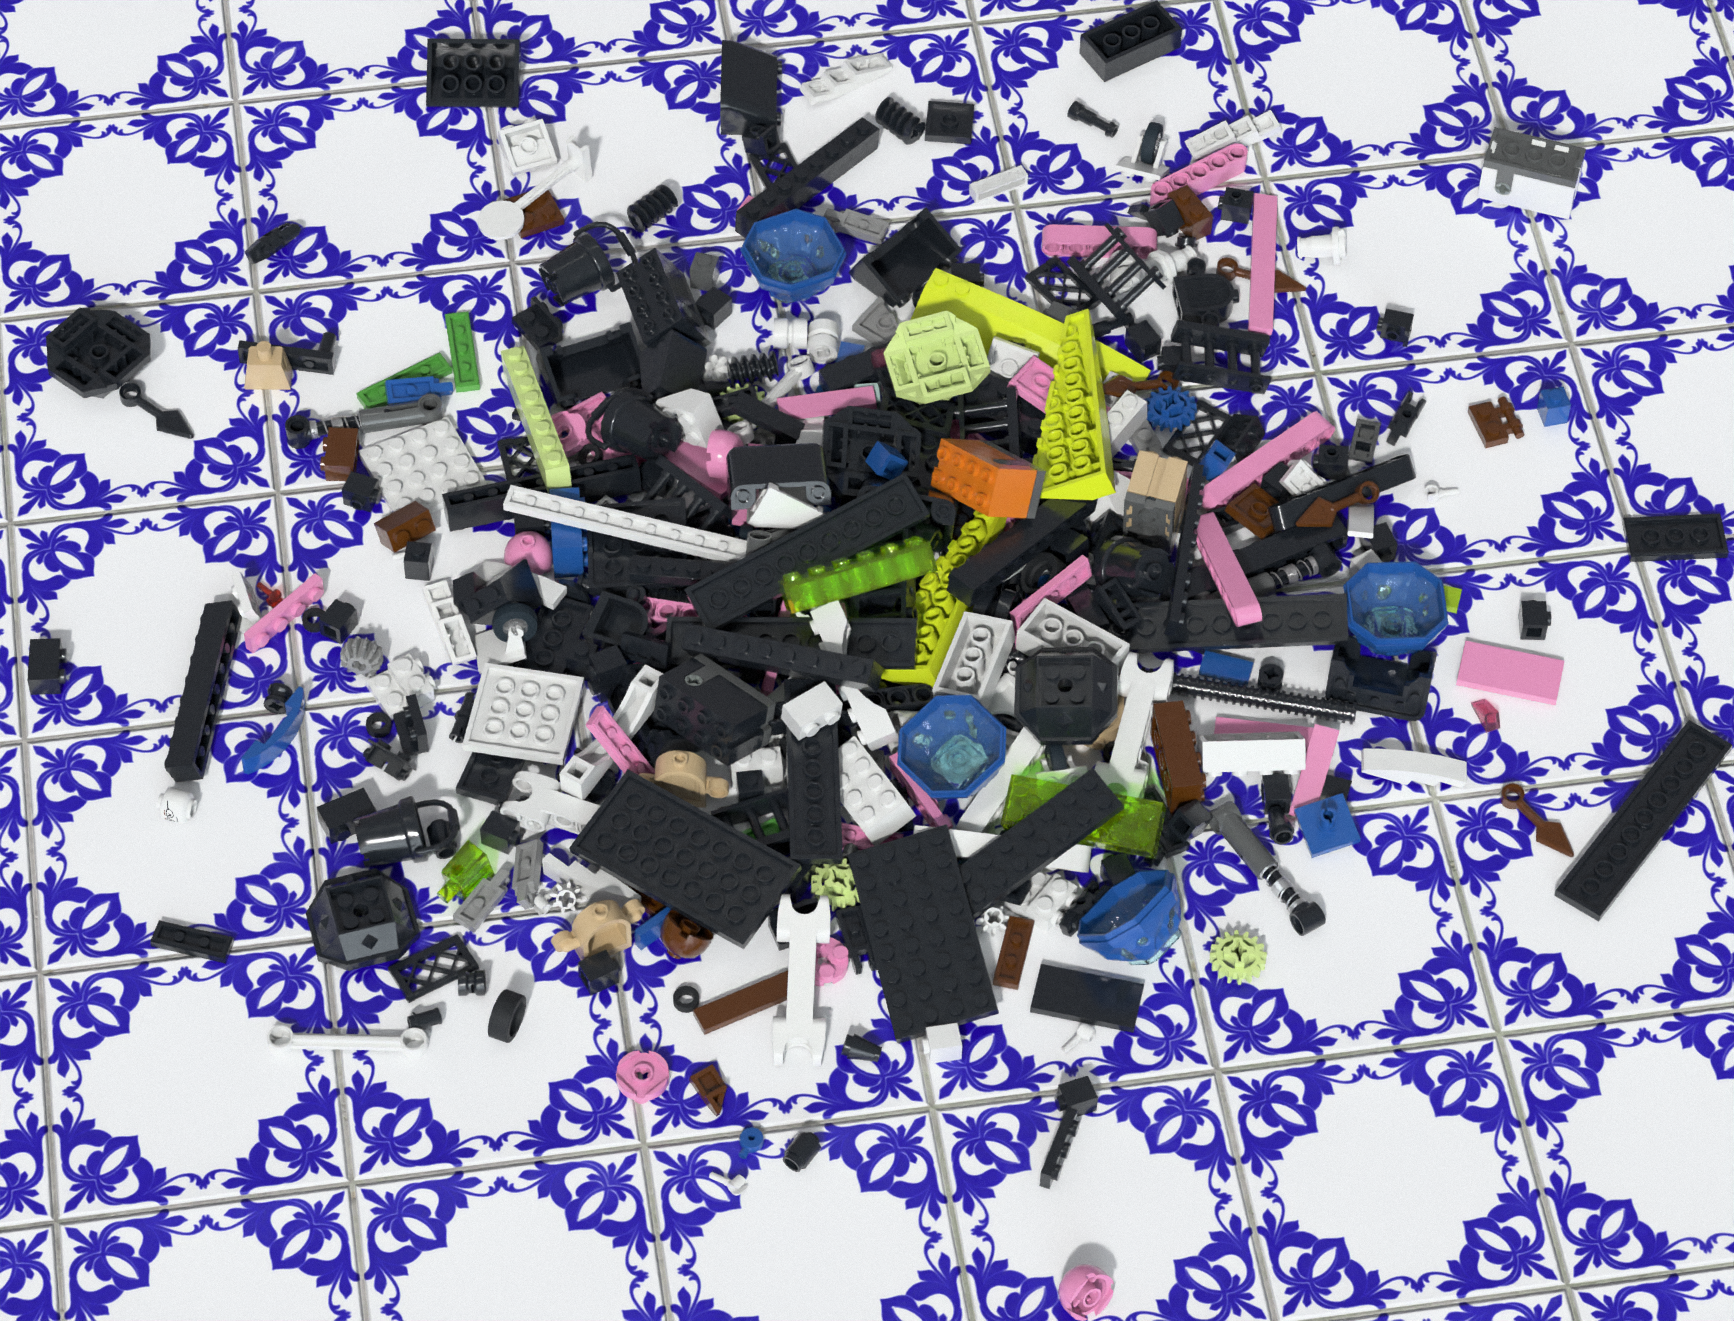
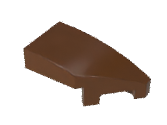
[689,1064,727,1117]

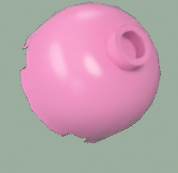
[706,429,744,478]
[504,531,553,575]
[1058,1264,1114,1321]

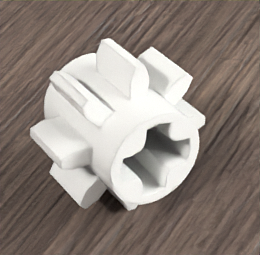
[550,880,582,913]
[975,906,1009,938]

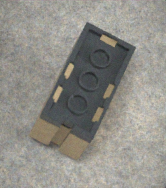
[1123,450,1188,561]

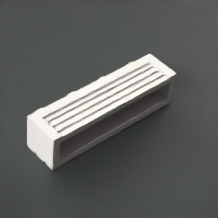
[969,165,1028,203]

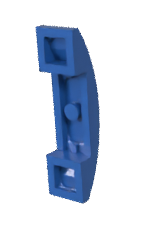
[241,686,305,774]

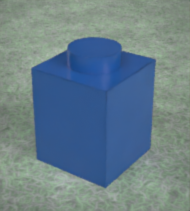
[1537,387,1571,427]
[1198,440,1236,482]
[865,441,908,480]

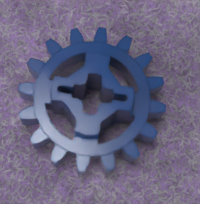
[1145,386,1197,432]

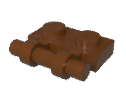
[1467,396,1525,449]

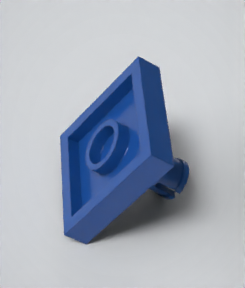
[1294,793,1361,858]

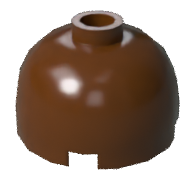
[660,909,714,959]

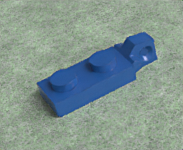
[385,376,454,405]

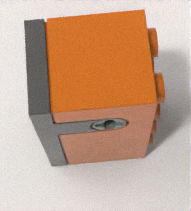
[930,438,1046,519]

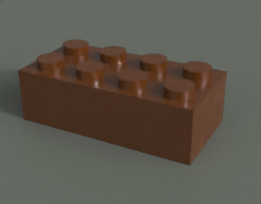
[1150,700,1206,816]

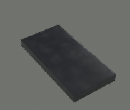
[1622,513,1729,562]
[1030,964,1144,1033]

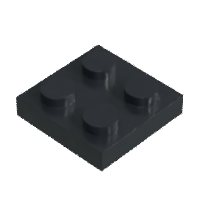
[925,101,974,145]

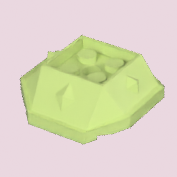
[884,311,991,404]

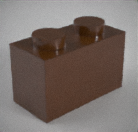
[1167,185,1213,241]
[320,427,360,482]
[374,501,436,553]

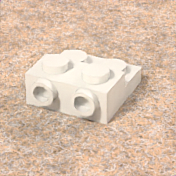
[497,119,558,176]
[366,653,436,721]
[1004,870,1078,933]

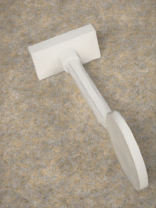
[477,135,593,240]

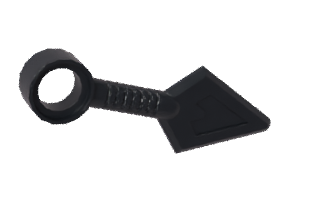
[119,383,194,439]

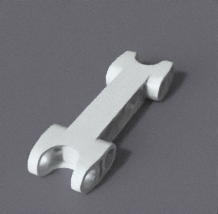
[1095,652,1174,815]
[500,771,600,835]
[772,894,830,1067]

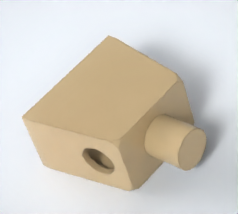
[244,341,292,390]

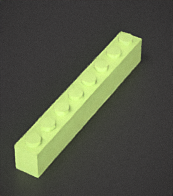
[501,346,572,493]

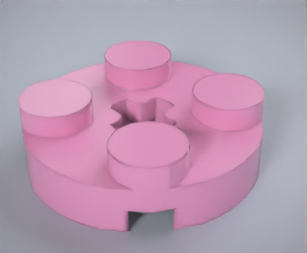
[551,411,589,457]
[815,937,849,986]
[616,1050,669,1104]

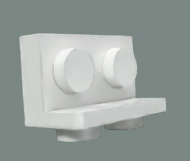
[1279,459,1328,496]
[228,571,262,634]

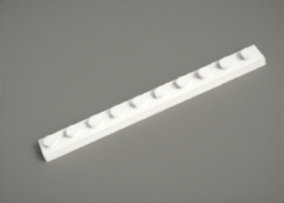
[503,485,747,563]

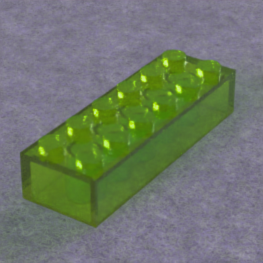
[778,536,938,614]
[1001,774,1166,859]

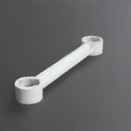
[727,355,815,445]
[267,1025,428,1059]

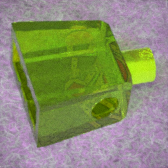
[437,840,495,904]

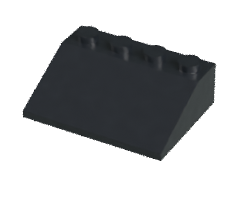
[426,38,521,108]

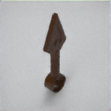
[1216,257,1306,293]
[1103,371,1179,398]
[1295,481,1380,527]
[1500,783,1574,857]

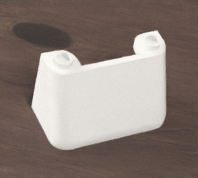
[746,482,825,529]

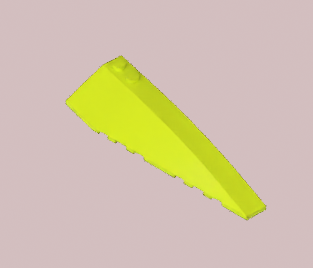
[910,268,1151,382]
[1033,309,1116,500]
[881,510,1007,688]

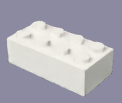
[1016,598,1130,674]
[932,611,1015,716]
[1197,731,1306,776]
[838,736,916,846]

